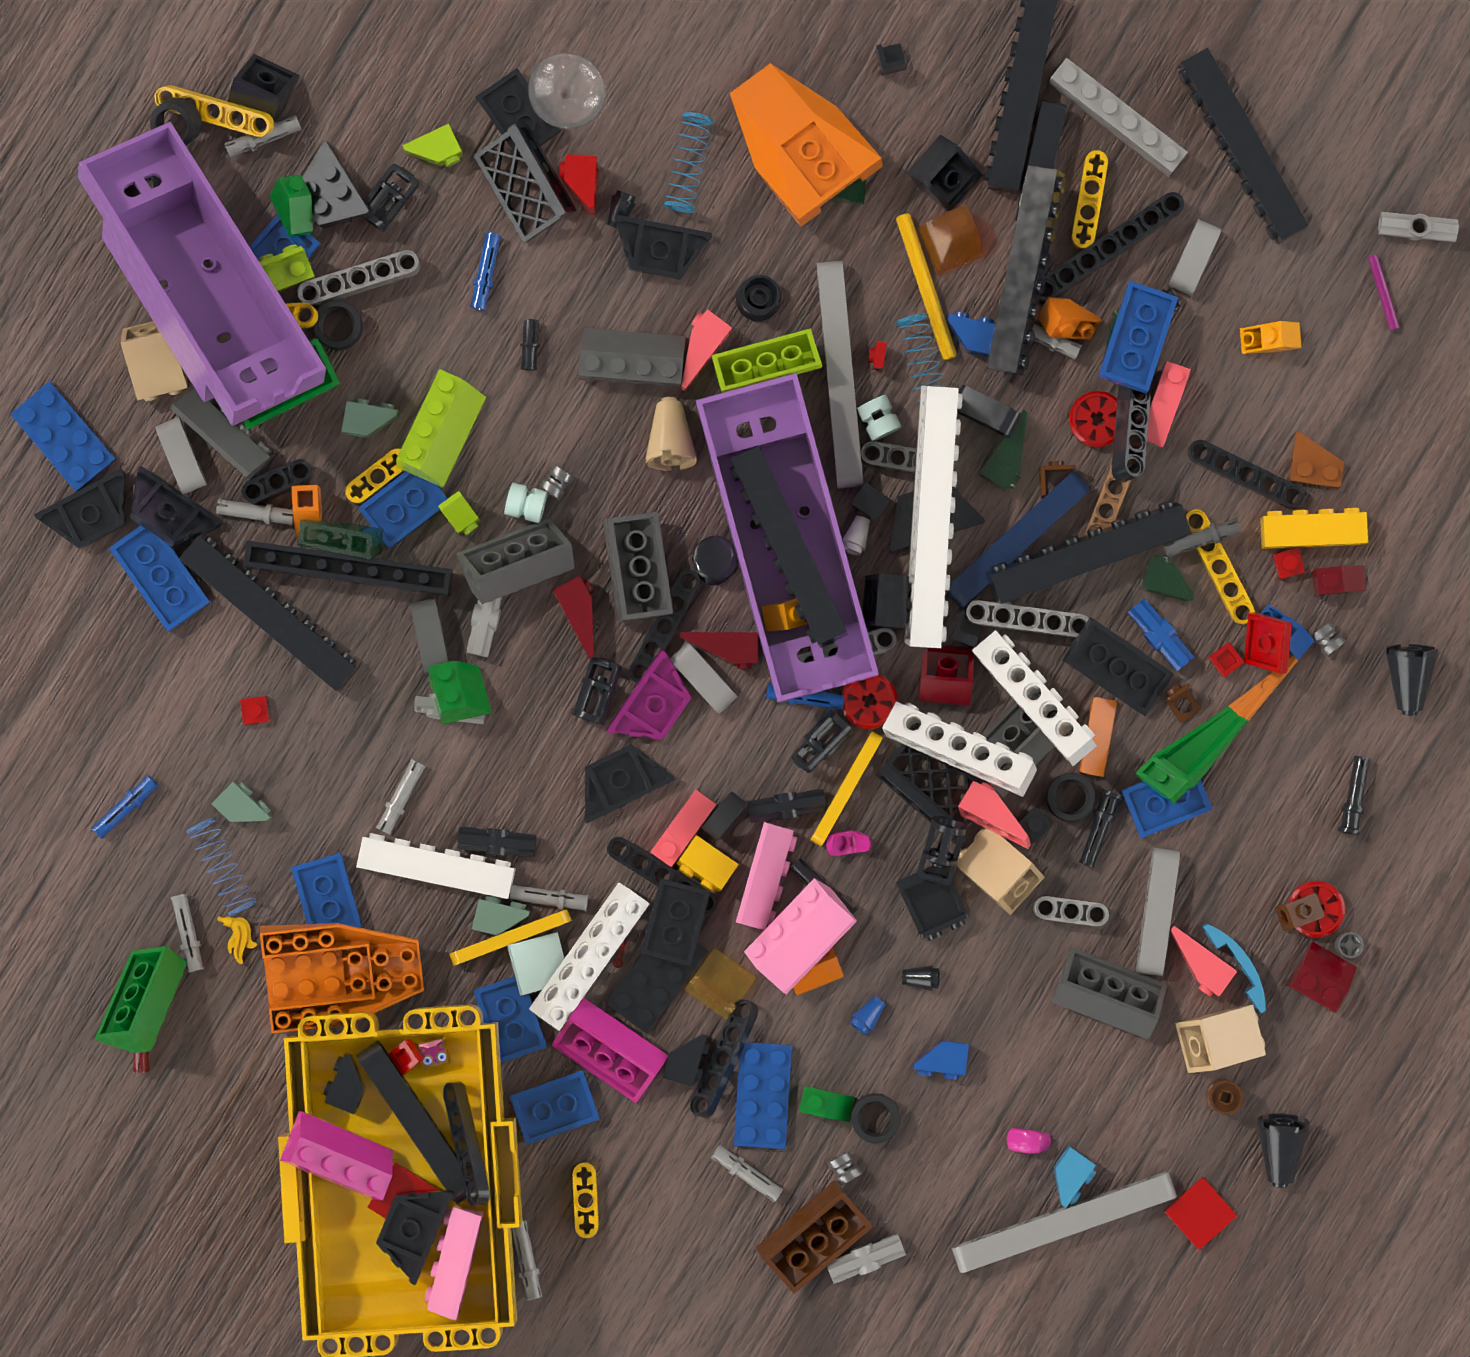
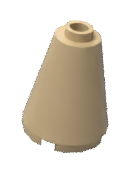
[645,397,697,471]

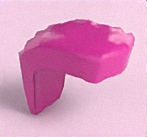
[826,830,871,856]
[1006,1128,1051,1153]

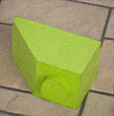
[402,124,463,167]
[438,491,480,536]

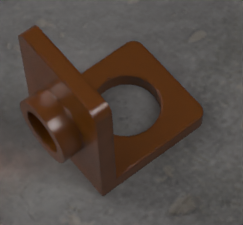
[1039,461,1076,498]
[1164,683,1201,723]
[1275,893,1324,931]

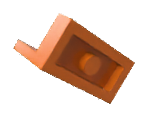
[793,947,844,995]

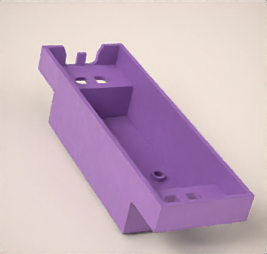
[78,122,326,426]
[696,373,879,703]

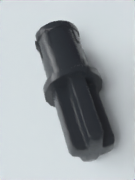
[520,319,540,371]

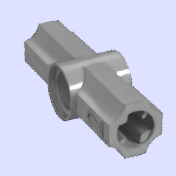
[1378,212,1459,243]
[466,597,503,658]
[827,1234,906,1284]

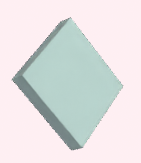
[507,932,564,996]

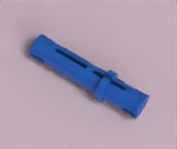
[470,232,501,311]
[766,683,844,711]
[91,775,159,839]

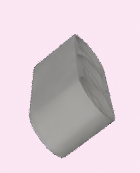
[1168,219,1222,296]
[155,417,207,495]
[670,643,738,714]
[1033,896,1109,926]

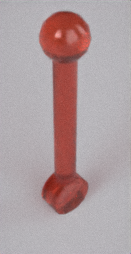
[613,935,628,968]

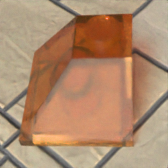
[918,204,985,275]

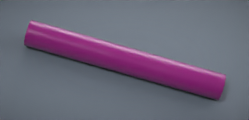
[1367,254,1400,331]

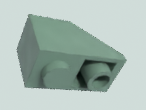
[341,398,400,439]
[212,782,273,822]
[472,895,531,935]

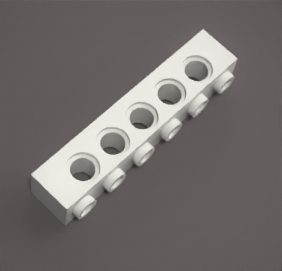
[972,630,1096,766]
[882,701,1037,797]
[529,883,649,1031]

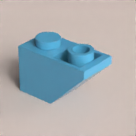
[1054,1145,1096,1208]

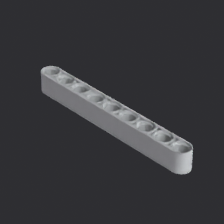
[817,261,863,489]
[951,1172,1177,1273]

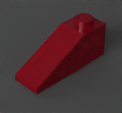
[553,576,594,659]
[680,632,758,669]

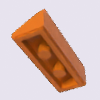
[1078,696,1117,777]

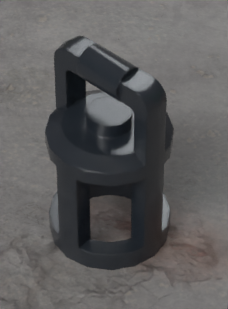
[361,164,419,233]
[571,657,621,726]
[792,709,855,773]
[917,816,968,885]

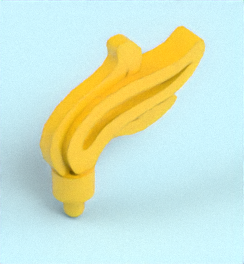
[217,916,257,964]

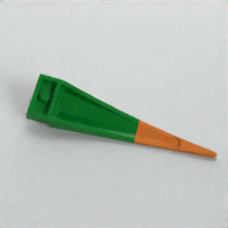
[1136,656,1301,804]

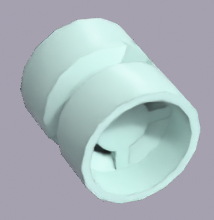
[856,395,902,442]
[504,482,548,523]

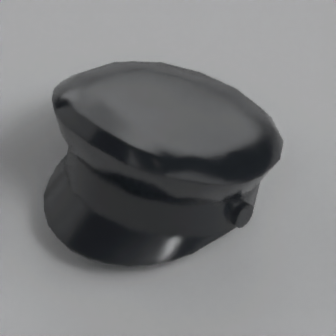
[736,275,781,321]
[692,536,737,585]

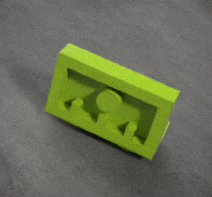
[258,244,315,292]

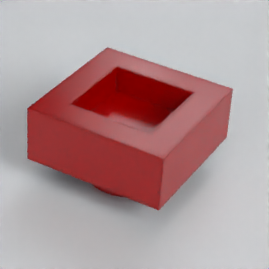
[868,341,887,371]
[1272,548,1305,580]
[1208,642,1244,678]
[240,696,270,725]
[388,1038,424,1076]

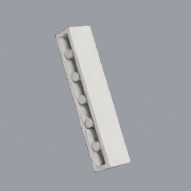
[356,833,516,899]

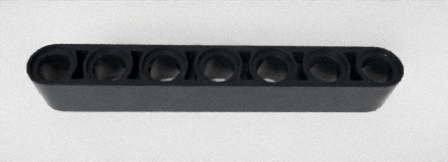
[1038,192,1184,304]
[356,1040,467,1205]

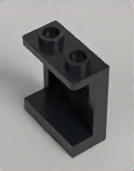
[896,865,969,941]

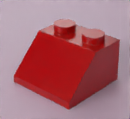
[560,154,598,215]

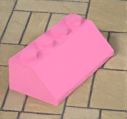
[736,822,797,930]
[744,878,857,994]
[424,1204,485,1320]

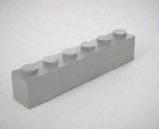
[1048,58,1188,177]

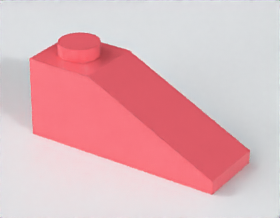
[681,309,732,392]
[1147,361,1191,448]
[958,781,1031,849]
[651,790,717,867]
[1169,925,1237,997]

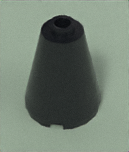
[1386,644,1438,716]
[1257,1113,1310,1188]

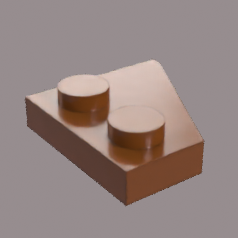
[1289,432,1344,489]

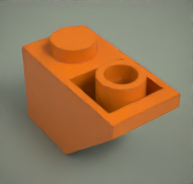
[1038,297,1102,340]
[292,485,323,540]

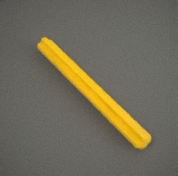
[896,213,957,360]

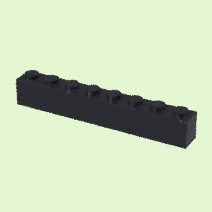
[984,0,1058,195]
[1178,48,1309,244]
[987,165,1066,376]
[729,446,848,648]
[986,500,1191,604]
[179,535,358,692]
[243,541,453,597]

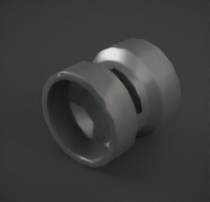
[539,464,574,500]
[1310,621,1346,657]
[1334,932,1364,958]
[827,1150,862,1186]

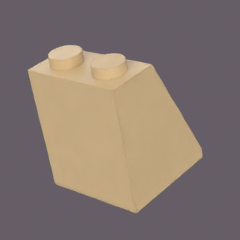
[120,321,188,401]
[956,828,1045,916]
[1175,1005,1266,1073]

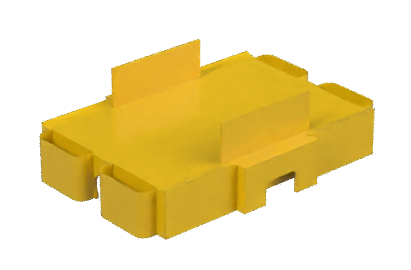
[278,1004,523,1357]

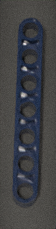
[945,471,1091,609]

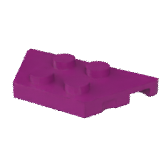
[606,649,691,740]

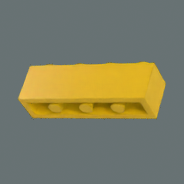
[1260,508,1368,549]

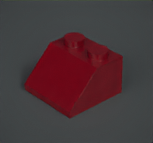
[919,645,974,706]
[1286,941,1357,1013]

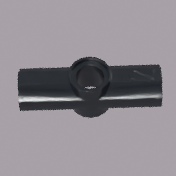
[747,789,827,823]
[457,827,537,857]

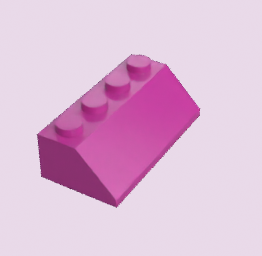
[551,998,668,1103]
[280,1111,393,1200]

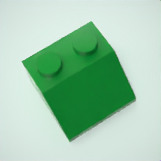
[428,661,492,725]

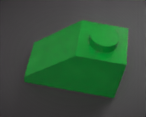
[269,174,313,237]
[799,1085,855,1122]

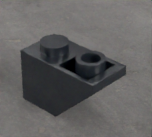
[663,1034,710,1086]
[323,1052,366,1114]

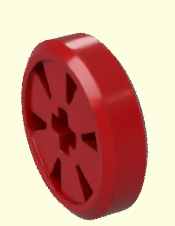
[1069,391,1117,448]
[842,674,898,729]
[1288,881,1345,938]

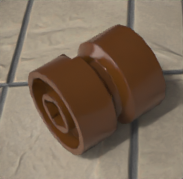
[1205,1079,1243,1114]

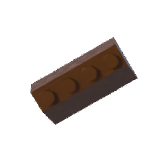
[755,1180,873,1294]

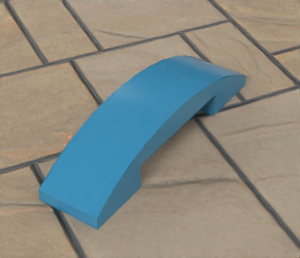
[1201,924,1266,1013]

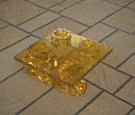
[685,948,756,1020]

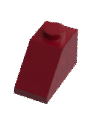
[1312,565,1366,596]

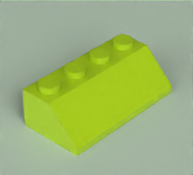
[711,328,822,393]
[396,369,486,488]

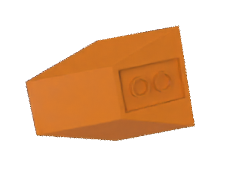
[730,63,883,227]
[260,923,424,1034]

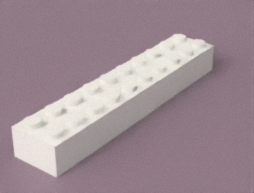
[904,386,962,648]

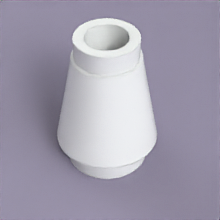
[842,516,870,556]

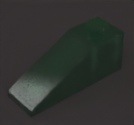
[979,409,1028,492]
[298,520,383,559]

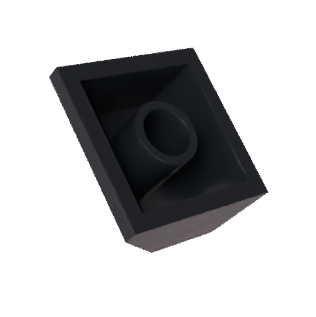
[227,54,300,122]
[906,135,983,213]
[862,573,912,629]

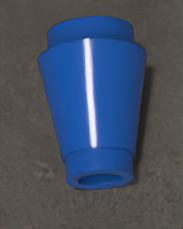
[850,996,886,1035]

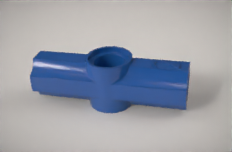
[1127,598,1194,671]

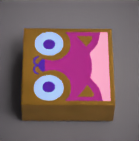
[418,1037,450,1069]

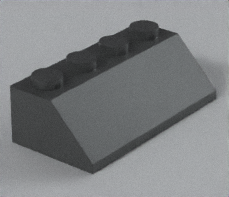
[578,328,686,388]
[170,388,273,480]
[603,512,673,623]
[457,518,575,604]
[977,692,1072,798]
[1052,947,1168,1039]

